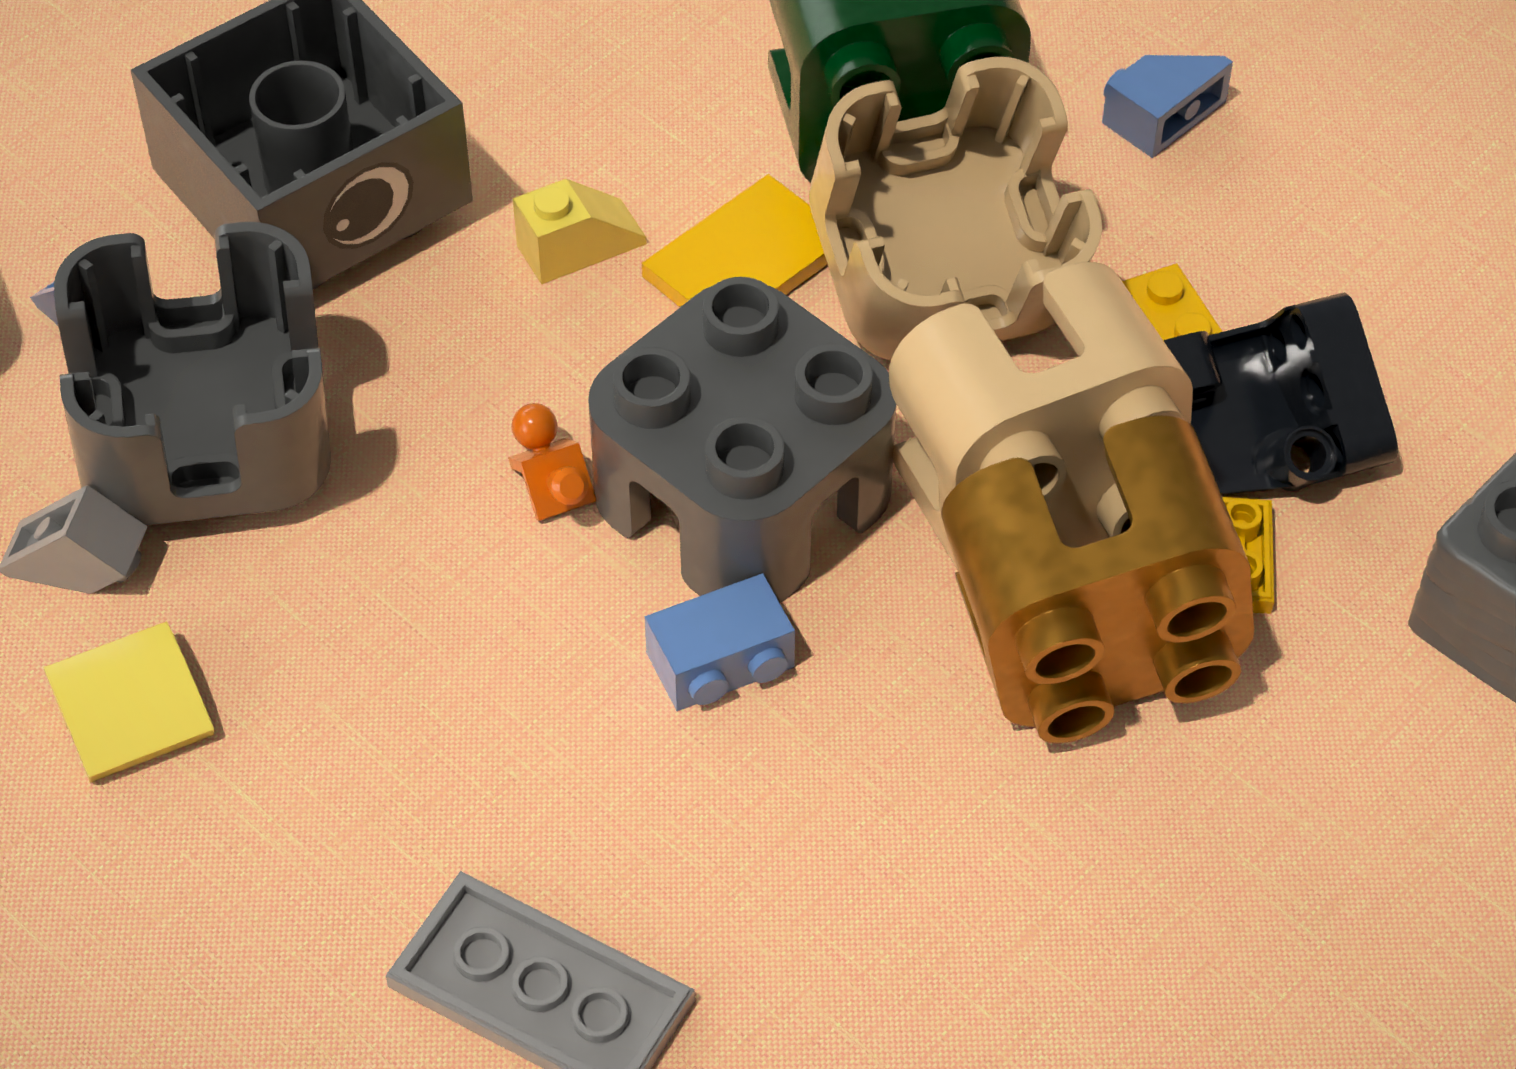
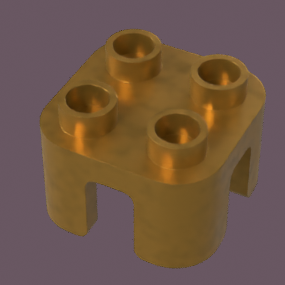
[941,415,1254,743]

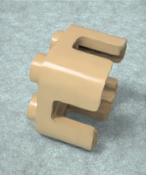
[809,57,1102,360]
[889,262,1193,571]

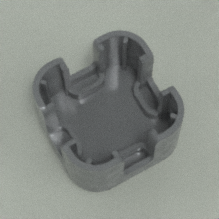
[54,222,331,525]
[588,277,897,603]

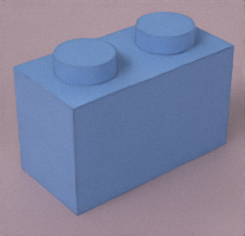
[644,573,795,711]

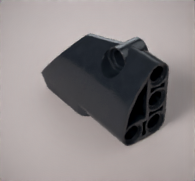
[1163,292,1398,495]

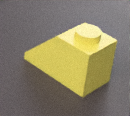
[513,179,646,285]

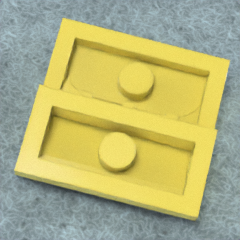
[43,621,214,783]

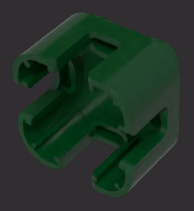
[768,0,1031,183]

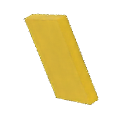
[641,173,827,307]

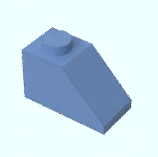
[1102,55,1233,158]

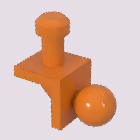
[508,403,596,521]

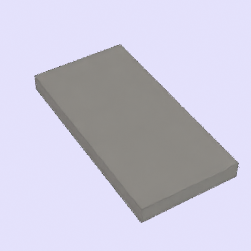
[385,871,695,1069]

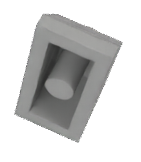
[0,485,148,594]

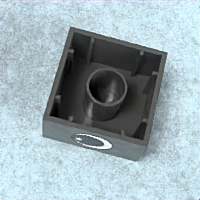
[130,0,473,289]

